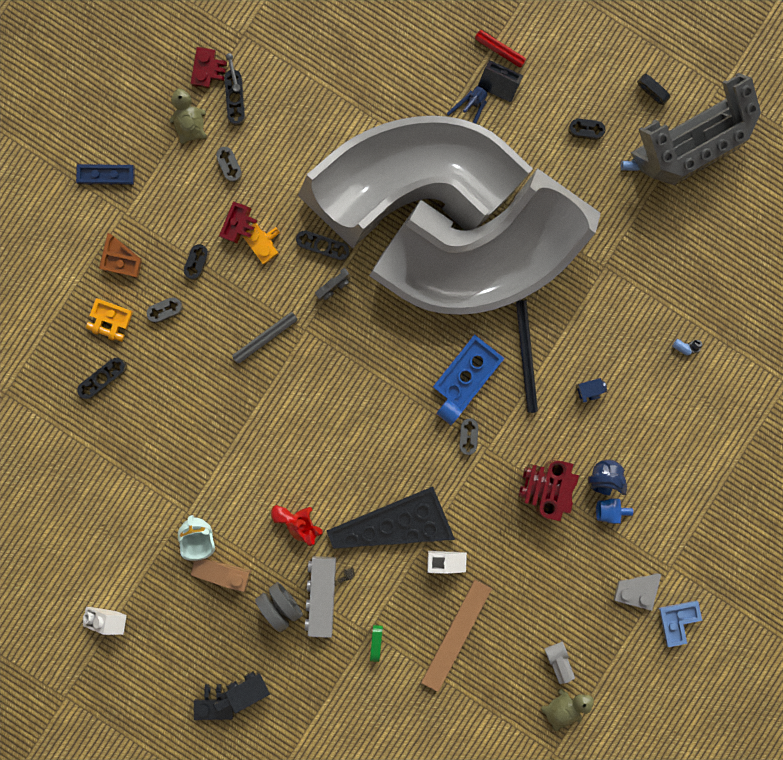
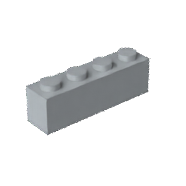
[305,556,336,637]

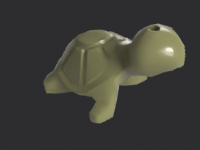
[170,88,207,144]
[541,689,594,731]

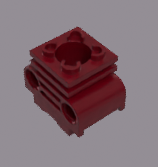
[518,460,579,522]

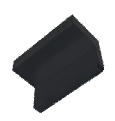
[478,60,524,102]

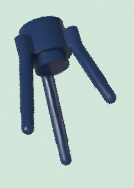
[447,86,488,124]

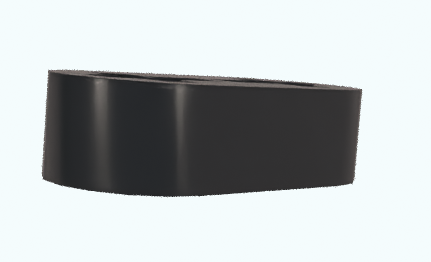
[637,74,671,105]
[568,118,606,140]
[184,244,209,280]

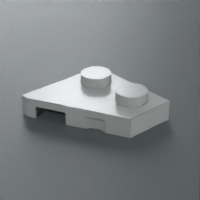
[613,573,661,611]

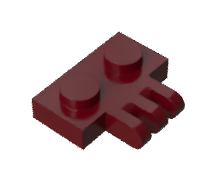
[190,47,227,89]
[219,201,258,244]

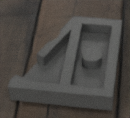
[315,267,350,301]

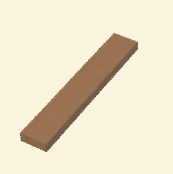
[421,579,492,692]

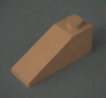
[191,559,252,592]

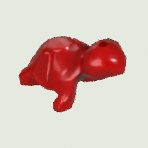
[271,505,323,546]

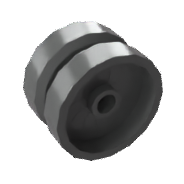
[255,582,303,633]

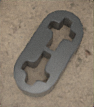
[216,147,242,183]
[146,297,183,323]
[459,418,478,455]

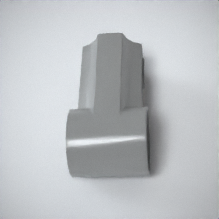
[544,642,575,684]

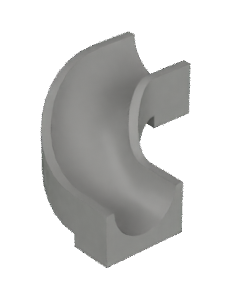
[298,116,533,248]
[369,168,601,315]

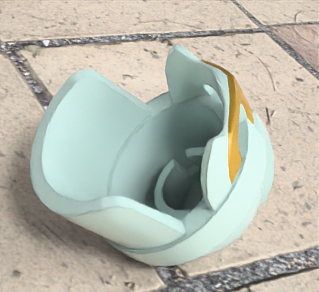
[178,515,215,561]

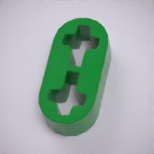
[370,625,383,662]

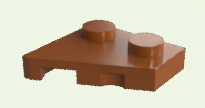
[99,233,142,278]

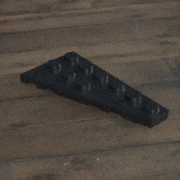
[326,486,455,549]

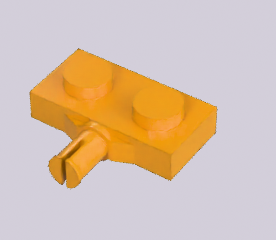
[242,224,280,265]

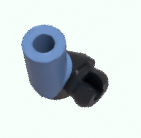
[620,158,640,171]
[672,339,702,355]

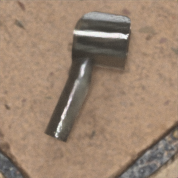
[334,567,355,587]

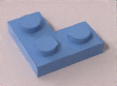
[659,600,702,647]

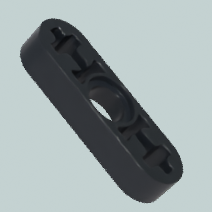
[224,69,246,126]
[296,231,350,261]
[77,358,127,399]

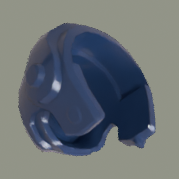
[588,460,628,496]

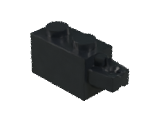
[213,671,270,714]

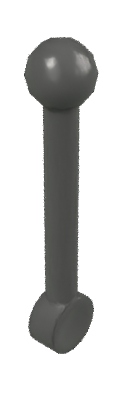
[226,53,240,92]

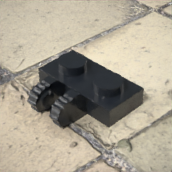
[194,684,234,720]

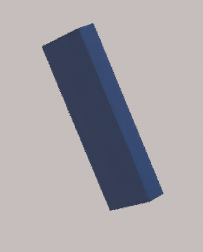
[76,164,135,185]

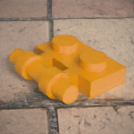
[86,298,133,342]

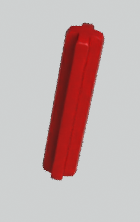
[475,30,526,68]

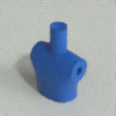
[596,499,633,524]

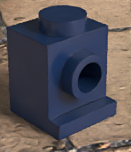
[576,378,607,403]

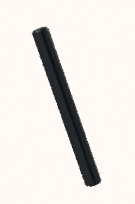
[516,300,538,413]

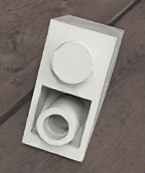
[427,551,467,573]
[83,607,126,635]

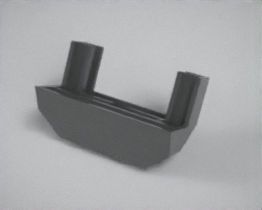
[630,73,761,186]

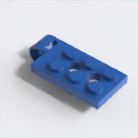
[433,335,504,425]

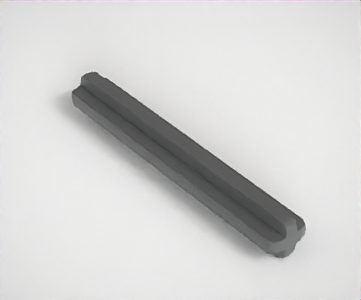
[232,312,298,363]

